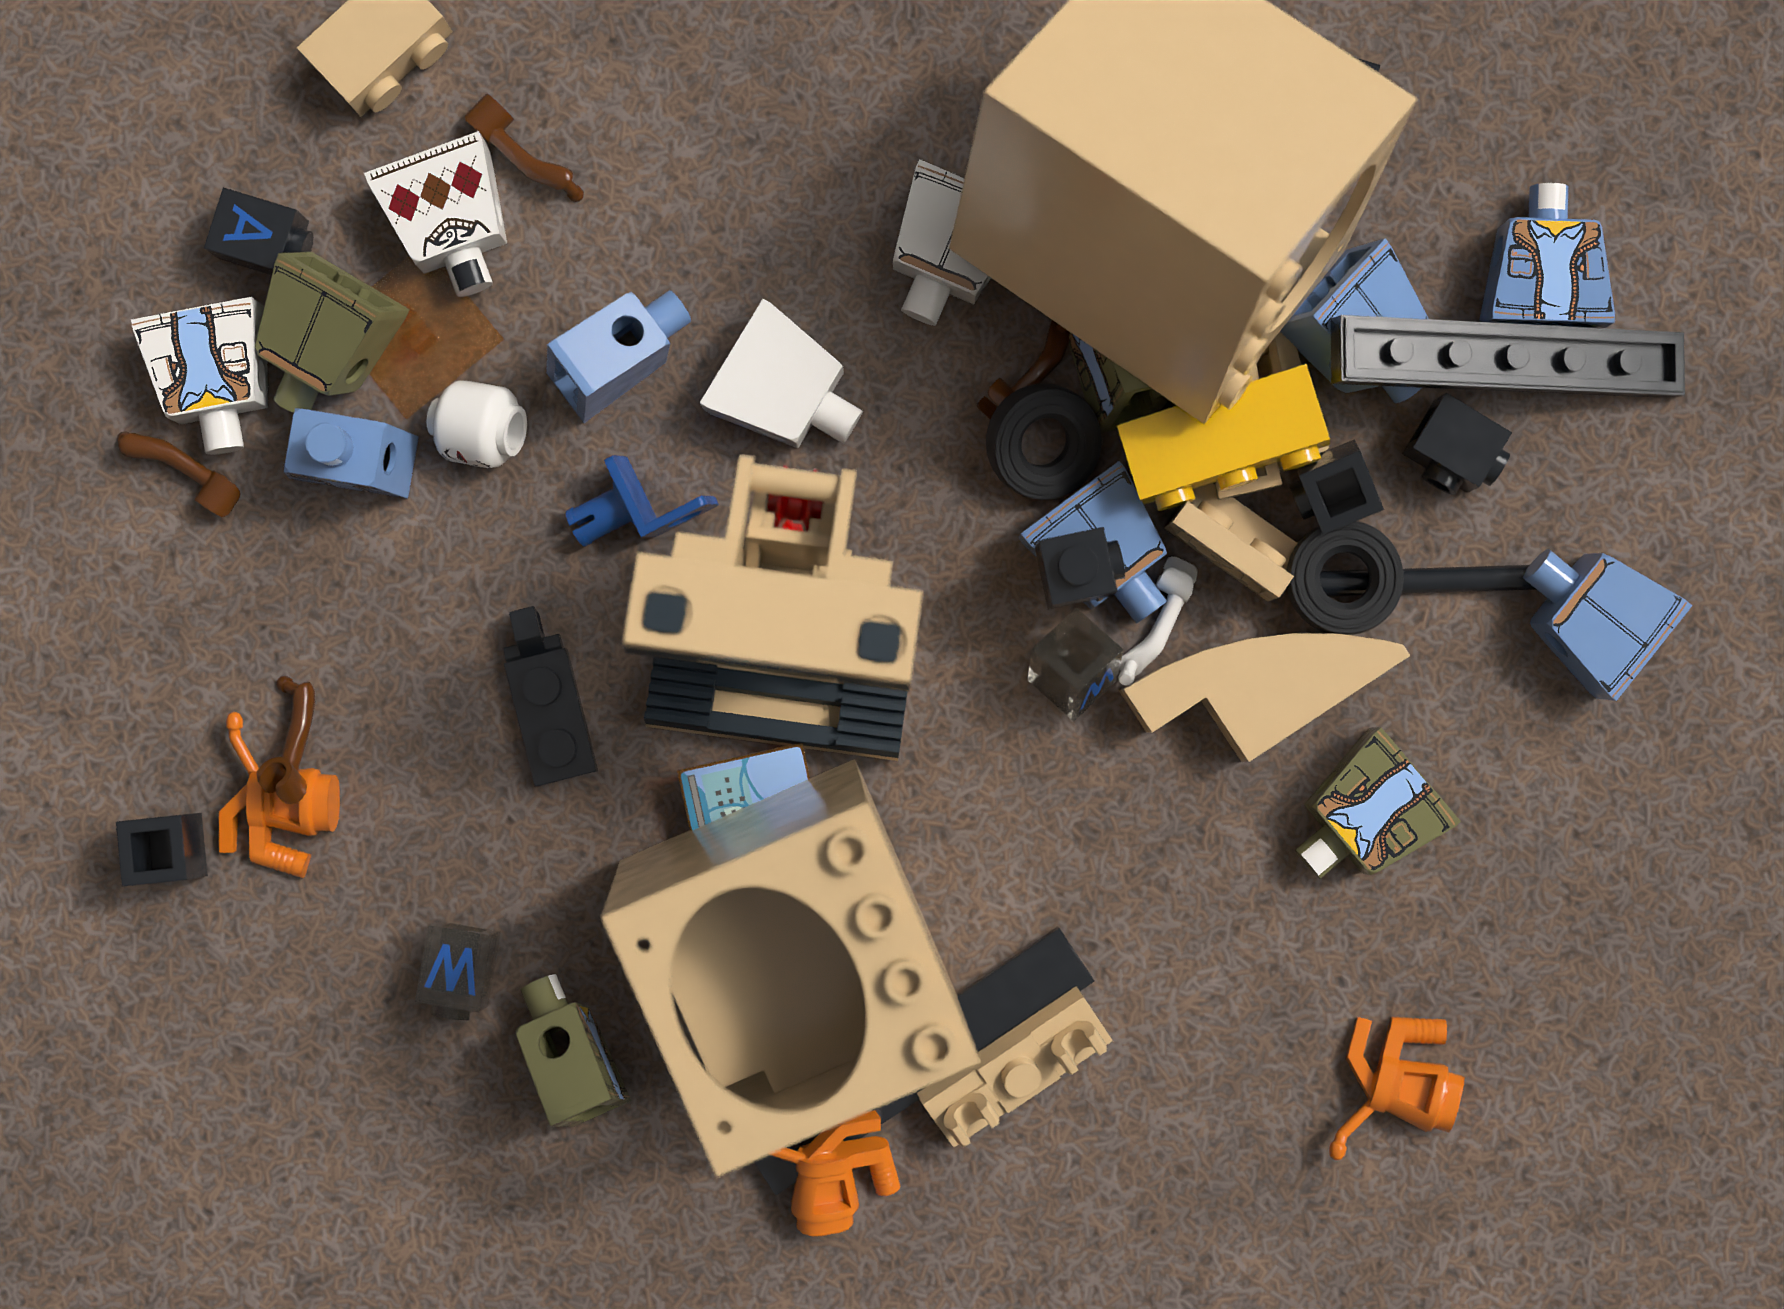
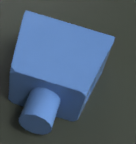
[547,290,691,423]

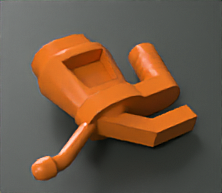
[219,712,340,878]
[1329,1017,1465,1160]
[769,1110,900,1236]

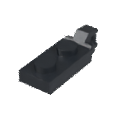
[503,606,598,787]

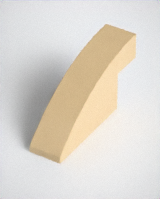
[1119,633,1410,762]

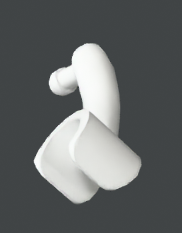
[1118,556,1198,686]

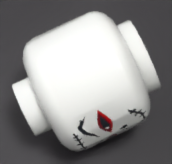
[426,381,527,468]

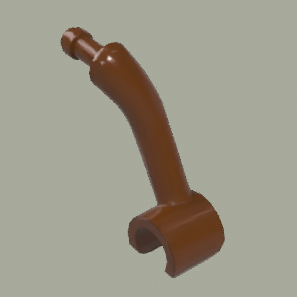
[465,93,584,202]
[117,431,240,517]
[257,676,315,804]

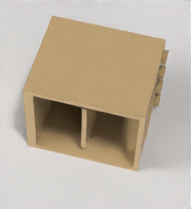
[949,0,1417,424]
[601,759,981,1177]

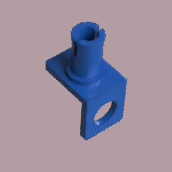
[566,455,719,547]

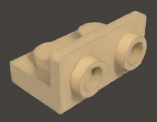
[1164,483,1298,602]

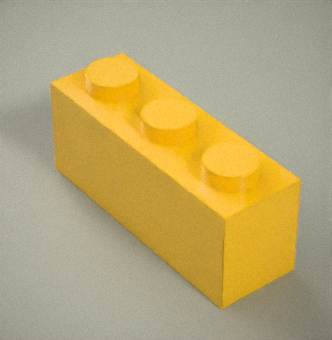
[1117,364,1330,511]

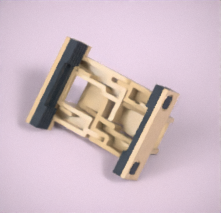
[623,455,922,761]

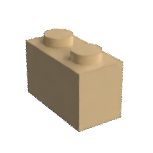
[297,0,452,117]

